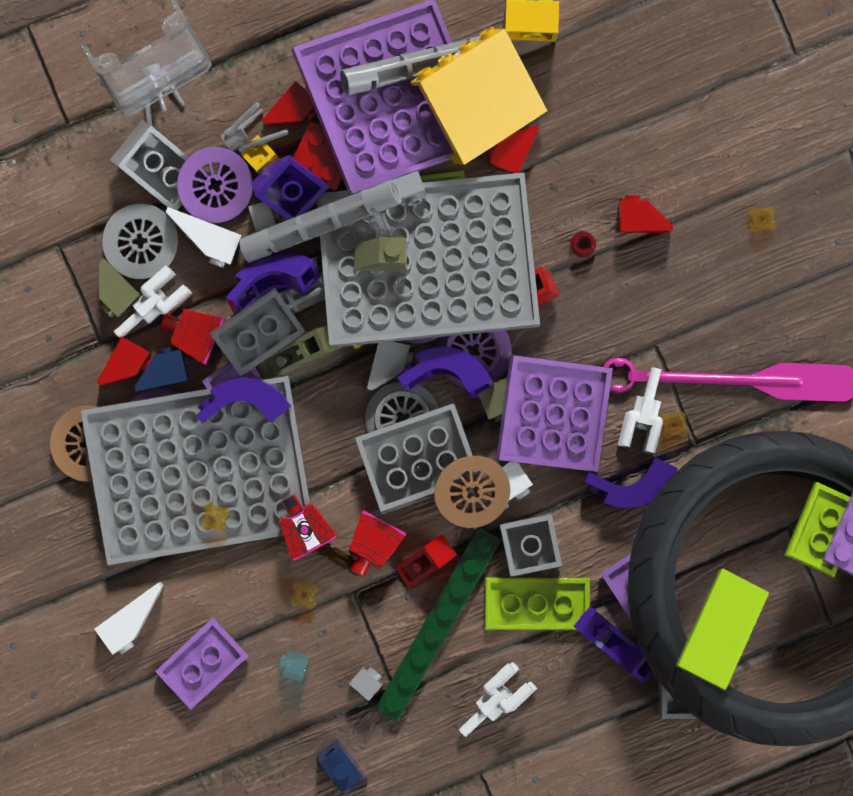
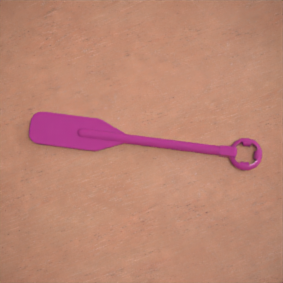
[603,358,853,402]

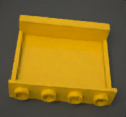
[410,27,547,165]

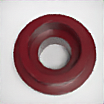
[570,232,596,258]

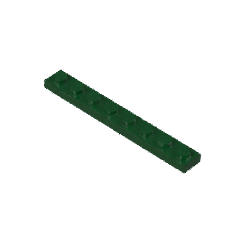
[375,527,501,721]

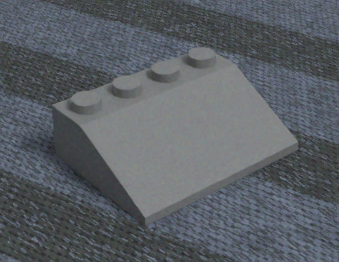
[355,403,481,515]

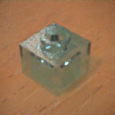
[279,650,309,682]

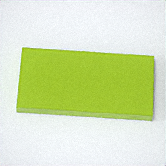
[676,568,769,690]
[485,577,590,630]

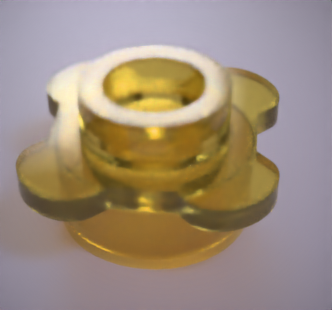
[748,206,776,233]
[661,412,688,439]
[201,503,230,532]
[290,581,318,609]

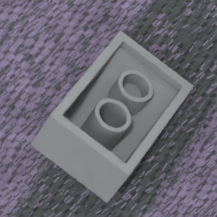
[110,120,208,210]

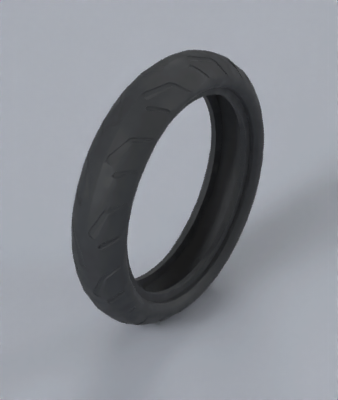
[627,431,853,746]

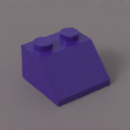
[251,155,329,220]

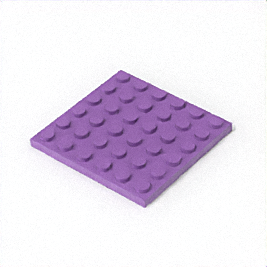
[291,0,453,196]

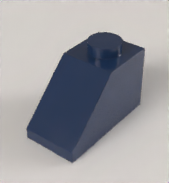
[135,346,189,392]

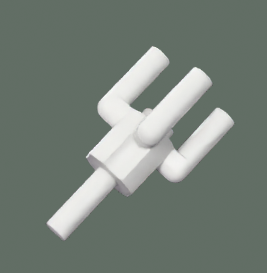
[114,265,193,339]
[618,367,663,454]
[459,662,537,737]

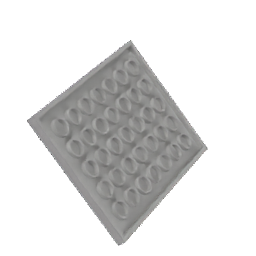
[317,173,540,348]
[81,376,310,565]

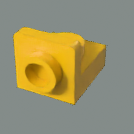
[239,135,280,174]

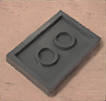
[210,288,305,376]

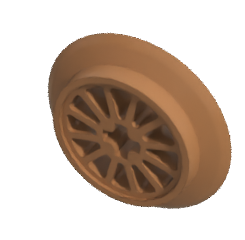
[50,406,96,482]
[434,456,511,528]

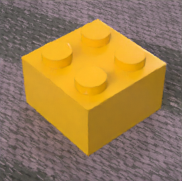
[504,0,559,42]

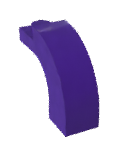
[226,253,320,315]
[397,347,494,399]
[196,377,291,423]
[583,457,678,508]
[574,606,653,684]

